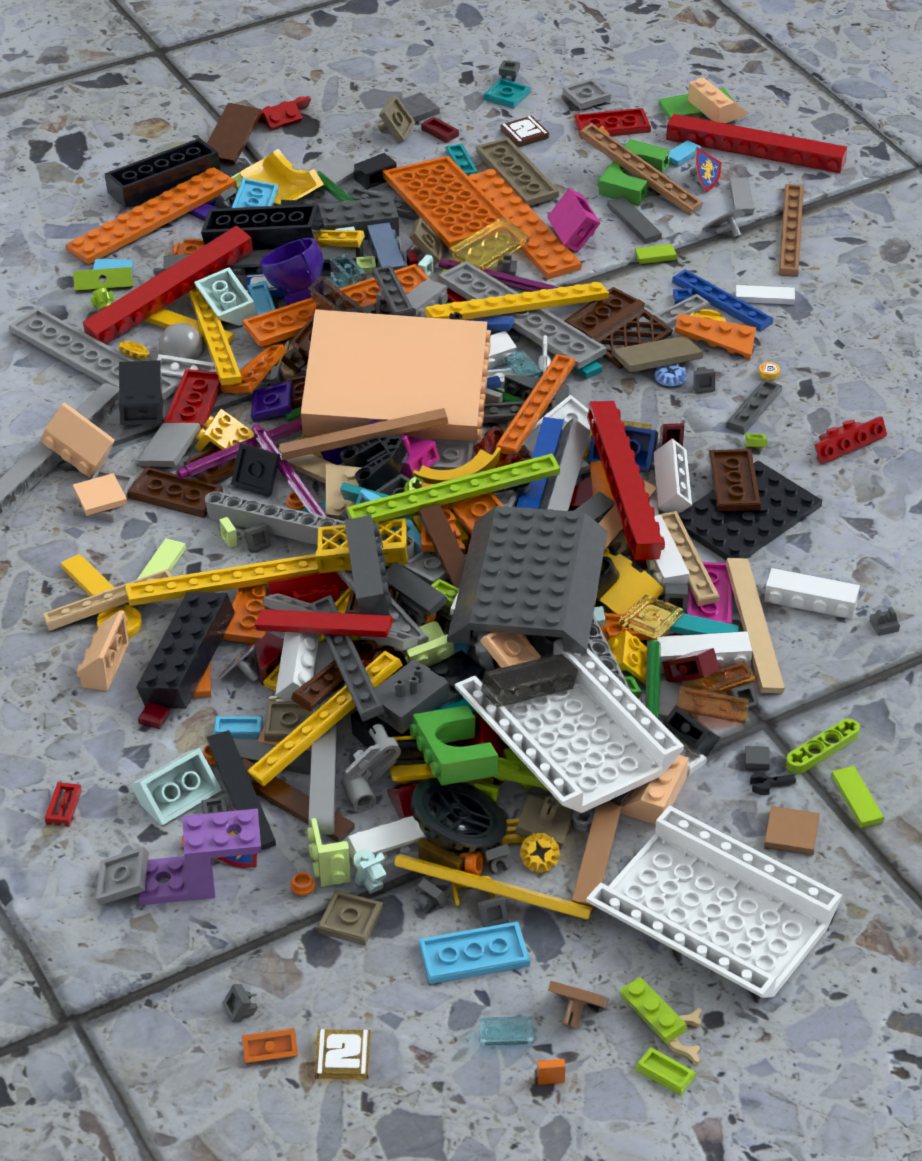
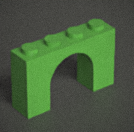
[597,139,670,206]
[410,705,498,785]

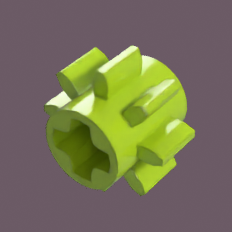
[90,288,115,311]

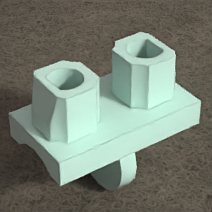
[353,849,387,894]

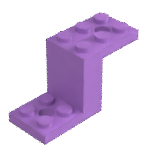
[139,809,262,905]

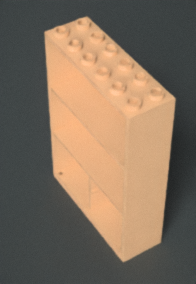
[301,310,491,448]

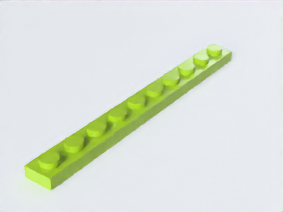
[347,454,560,523]

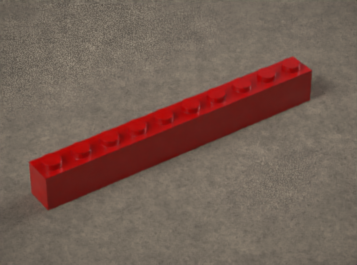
[666,114,848,173]
[82,226,253,344]
[587,401,665,560]

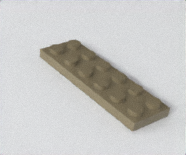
[476,137,559,206]

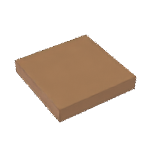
[764,806,820,855]

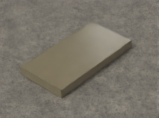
[613,336,703,372]

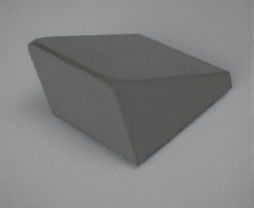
[727,683,759,712]

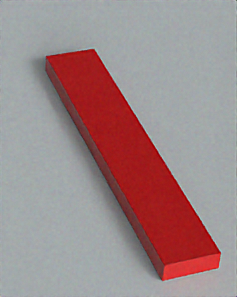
[255,609,393,638]

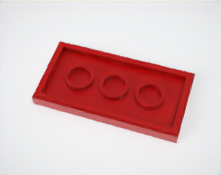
[574,108,651,139]
[163,369,221,432]

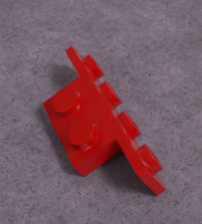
[258,96,311,131]
[815,416,887,464]
[267,572,349,603]

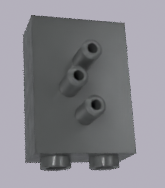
[375,659,449,734]

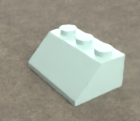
[194,267,257,326]
[130,748,222,825]

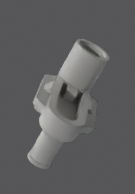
[341,724,401,812]

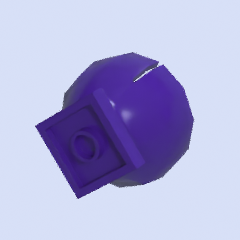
[260,238,324,305]

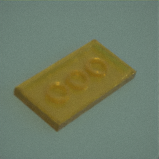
[449,217,530,270]

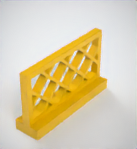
[316,518,408,573]

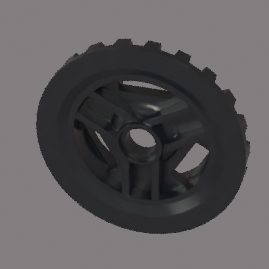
[410,777,507,854]

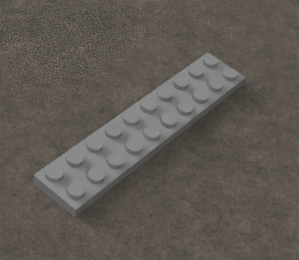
[438,261,607,369]
[9,307,178,400]

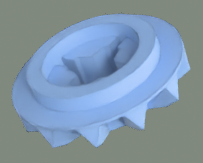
[655,364,687,386]

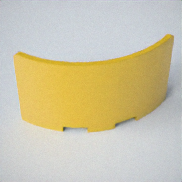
[239,149,324,206]
[412,447,501,484]
[599,549,665,616]

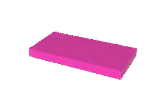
[687,562,733,624]

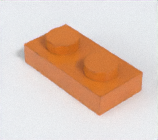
[241,1028,298,1063]

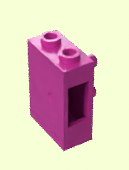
[547,188,601,252]
[397,434,440,479]

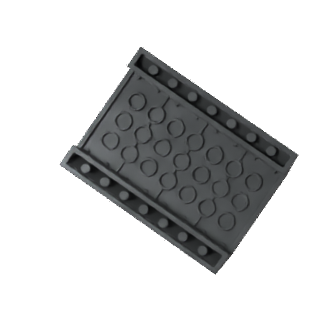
[447,506,607,653]

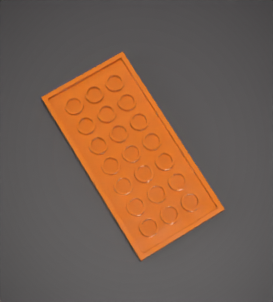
[383,156,517,249]

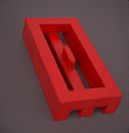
[45,782,82,827]

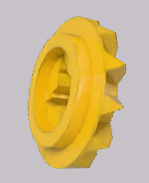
[118,341,150,360]
[520,833,560,873]

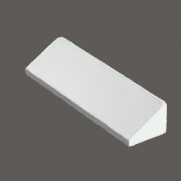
[157,354,216,378]

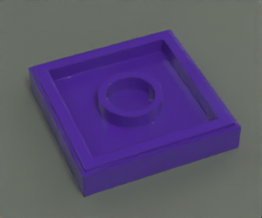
[251,381,294,422]

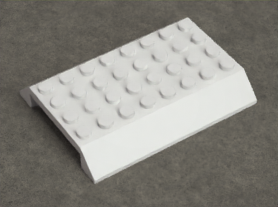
[455,638,684,813]
[586,805,842,998]

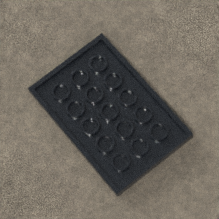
[678,460,822,560]

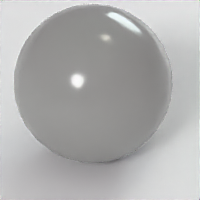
[158,323,203,360]

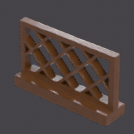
[586,299,673,369]

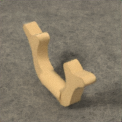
[668,1008,702,1066]

